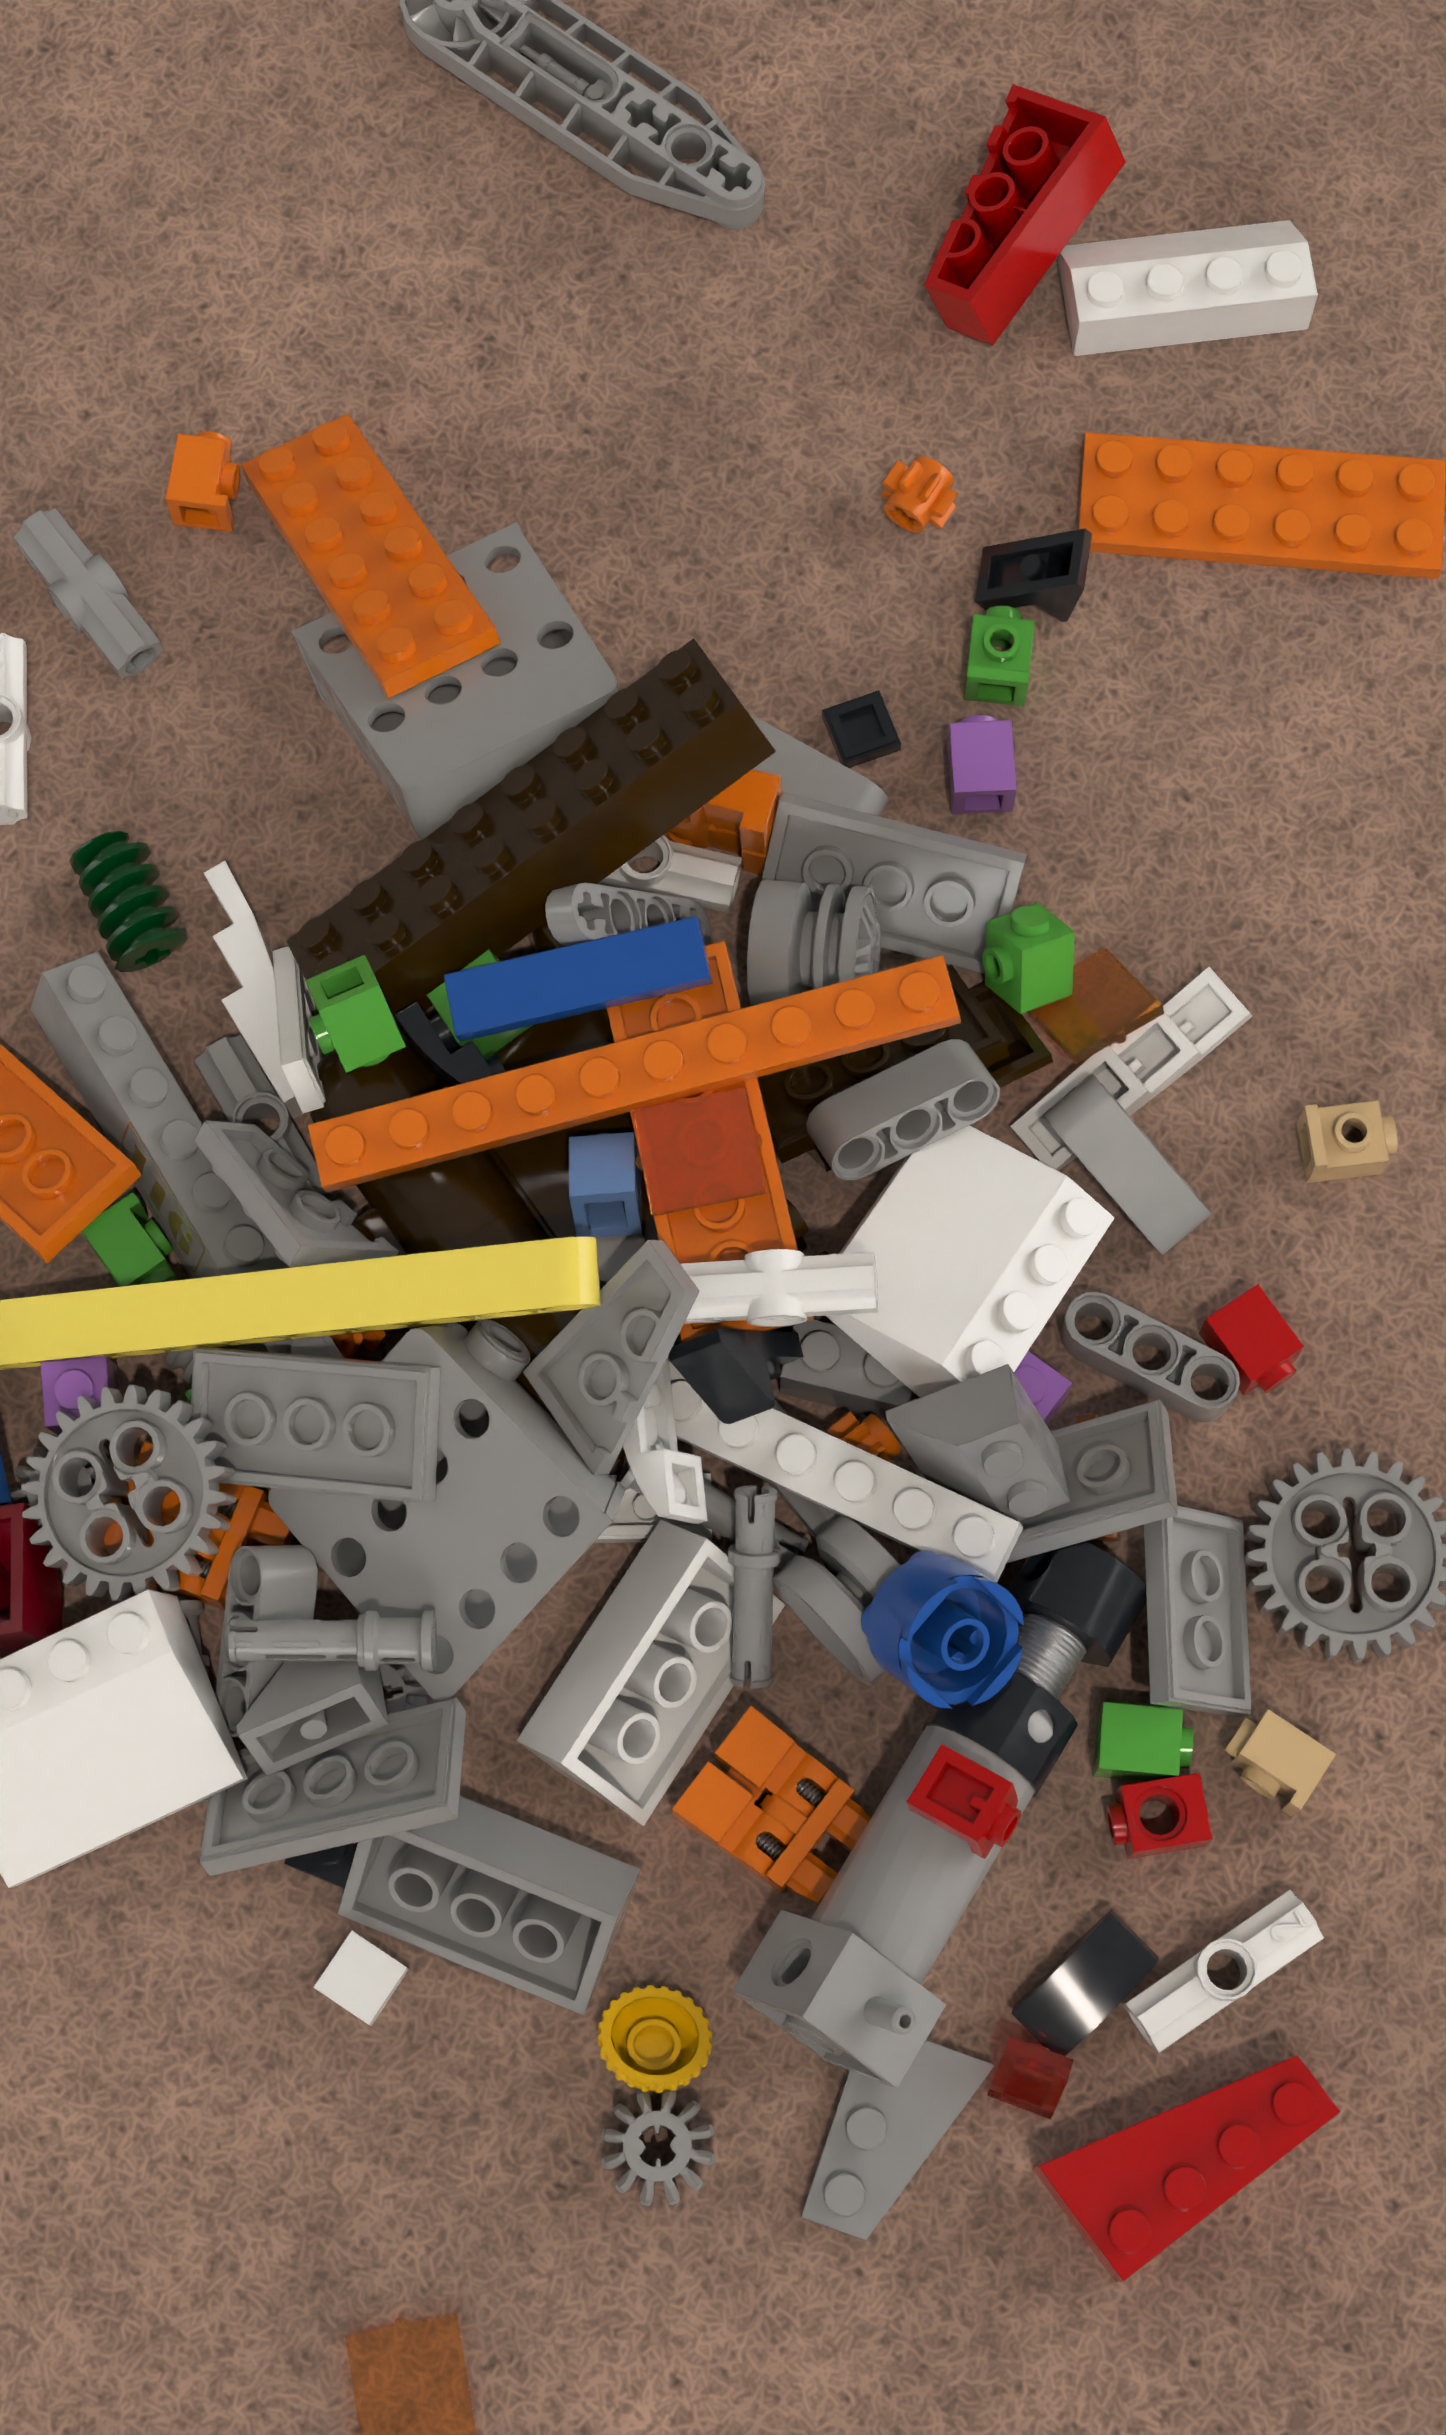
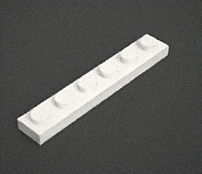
[669,1361,1024,1583]

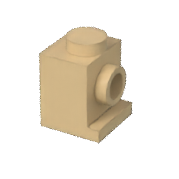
[1296,1100,1398,1183]
[1224,1709,1336,1817]

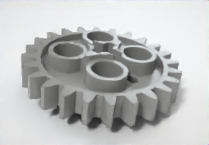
[21,1385,236,1602]
[1244,1449,1446,1664]

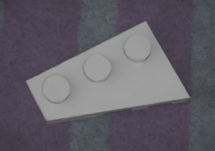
[194,1120,399,1267]
[523,1240,700,1475]
[801,2040,995,2241]

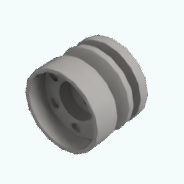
[747,879,881,1006]

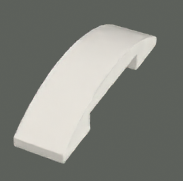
[623,1357,708,1524]

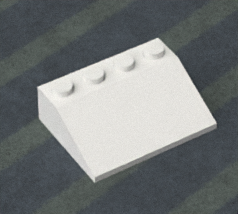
[826,1125,1114,1398]
[0,1589,247,1888]

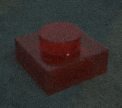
[987,2036,1074,2120]

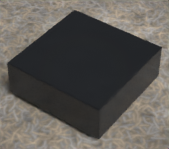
[822,690,901,768]

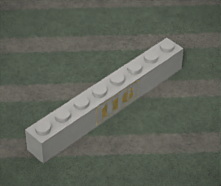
[30,951,344,1359]

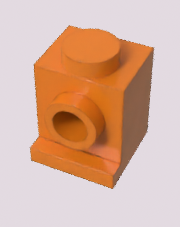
[165,432,240,532]

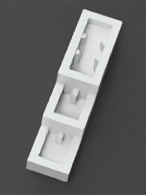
[204,861,304,1119]
[1010,967,1252,1171]

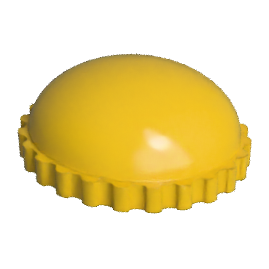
[597,1985,712,2093]

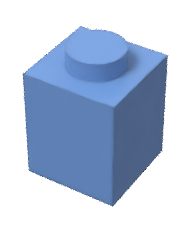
[569,1132,642,1238]

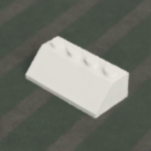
[1057,220,1318,356]
[516,1520,785,1826]

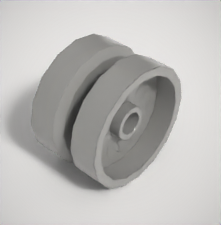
[772,1515,901,1686]

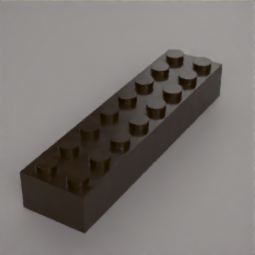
[286,638,776,1030]

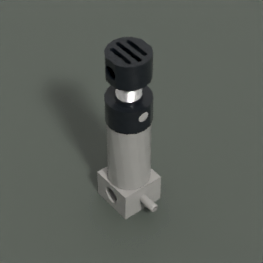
[732,1541,1147,2088]

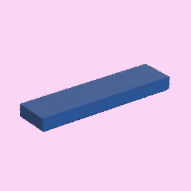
[444,916,713,1042]

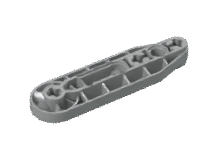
[399,0,765,229]

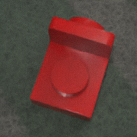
[907,1744,1021,1859]

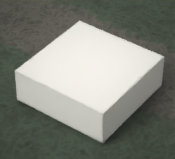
[314,1931,409,2026]

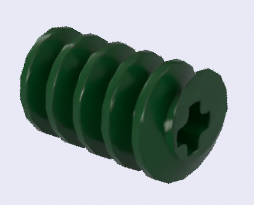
[69,831,187,972]

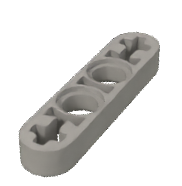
[545,882,711,946]

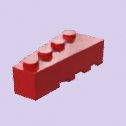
[924,84,1126,346]
[1032,2055,1341,2282]

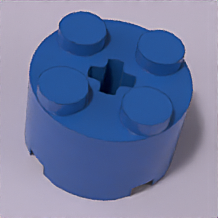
[861,1550,1024,1709]

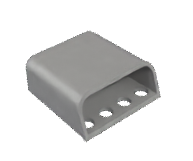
[291,522,620,840]
[268,1323,625,1703]

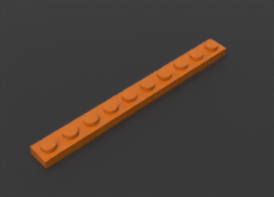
[308,955,961,1192]

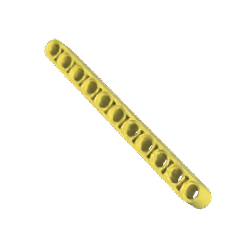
[0,1237,601,1371]

